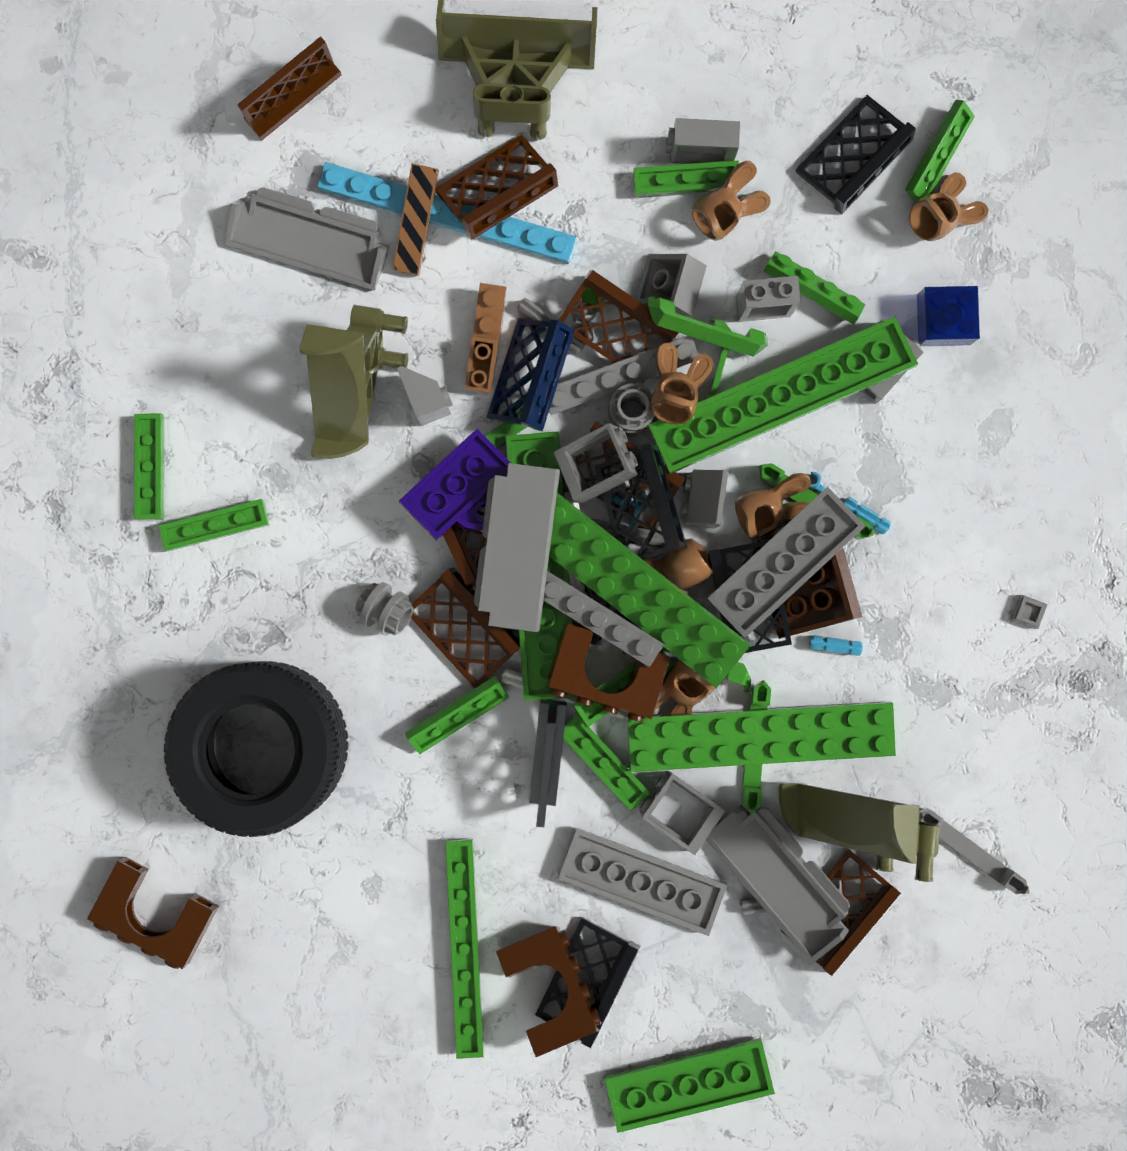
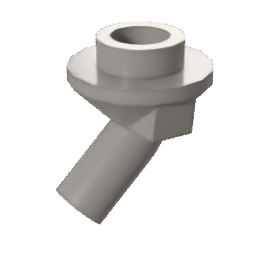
[572,304,598,341]

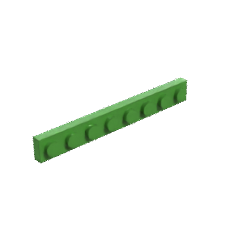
[446,839,484,1059]

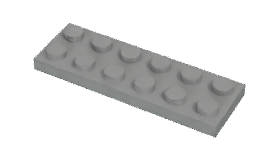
[707,486,866,638]
[558,827,727,936]

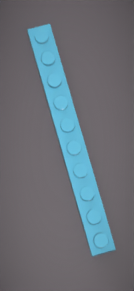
[318,162,576,264]

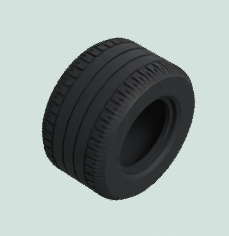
[164,661,348,837]

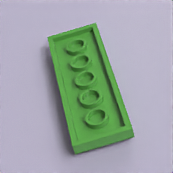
[604,1038,775,1133]

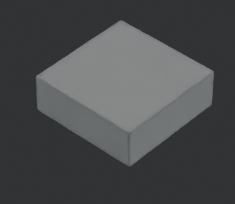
[1011,595,1048,629]

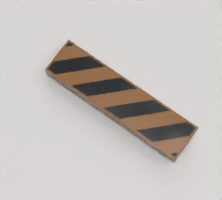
[392,163,439,276]

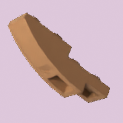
[465,283,507,393]

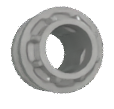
[608,384,654,434]
[355,582,413,636]

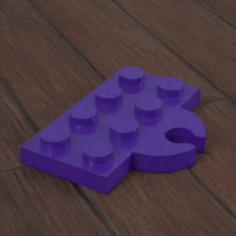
[399,429,511,541]

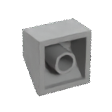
[636,254,707,316]
[397,366,453,426]
[681,469,728,529]

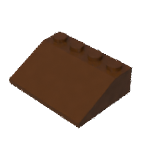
[751,527,862,639]

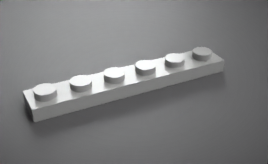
[549,335,698,415]
[543,571,664,668]

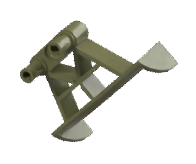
[436,0,598,140]
[300,305,409,459]
[779,783,940,882]

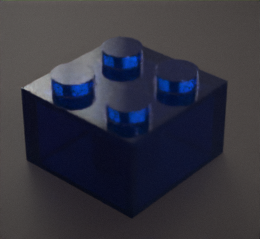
[917,286,980,346]

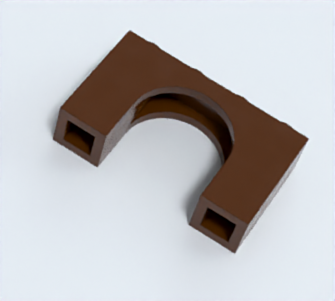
[545,624,670,723]
[87,857,219,969]
[496,926,601,1057]

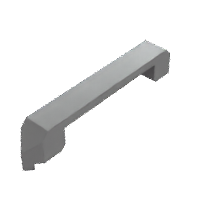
[919,808,1030,894]

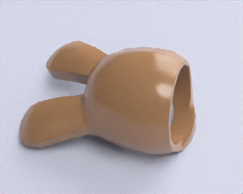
[692,161,771,241]
[909,172,989,242]
[650,343,714,425]
[734,473,811,539]
[645,538,713,590]
[655,659,715,715]

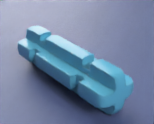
[843,497,891,534]
[809,635,863,656]

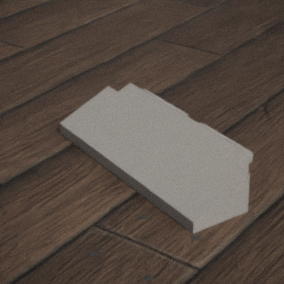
[224,187,390,291]
[474,463,560,632]
[706,805,850,964]

